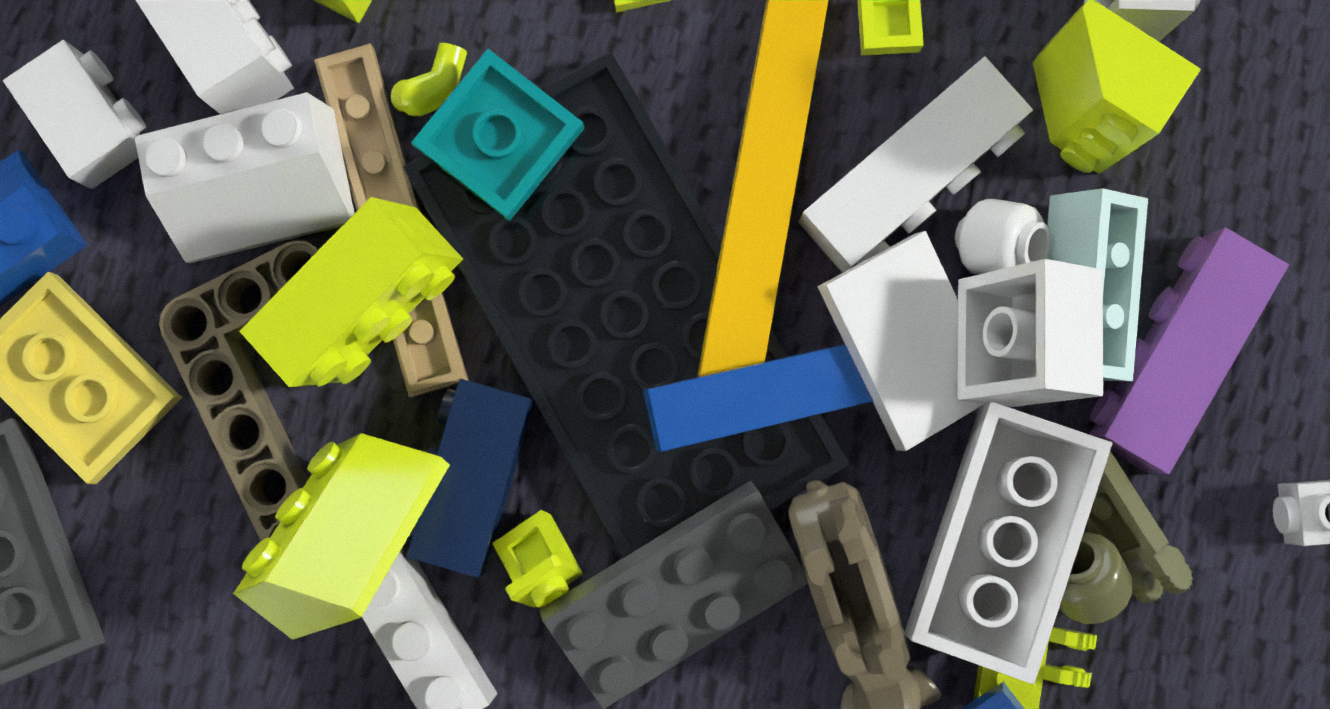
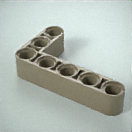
[159,241,319,541]

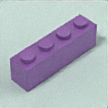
[1089,227,1289,475]

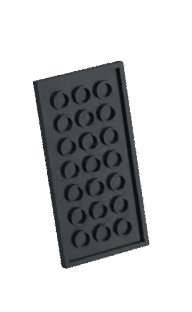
[403,51,850,558]

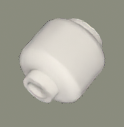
[955,199,1051,275]

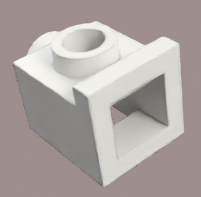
[1273,480,1330,546]

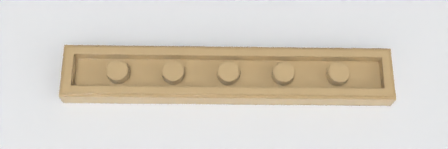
[314,43,469,398]

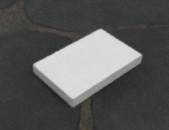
[818,231,985,451]

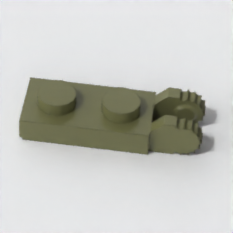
[1085,437,1194,604]

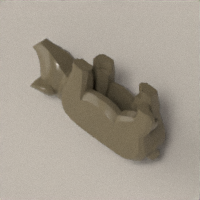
[788,480,942,709]

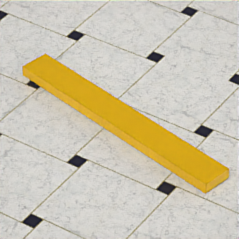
[697,0,828,377]

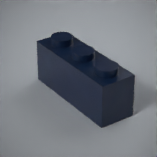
[406,379,535,578]

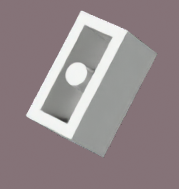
[3,40,146,189]

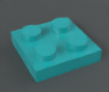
[411,49,584,221]

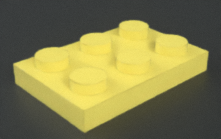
[0,272,182,484]

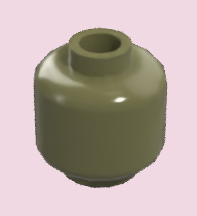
[1059,532,1132,624]

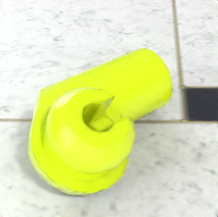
[391,43,467,116]

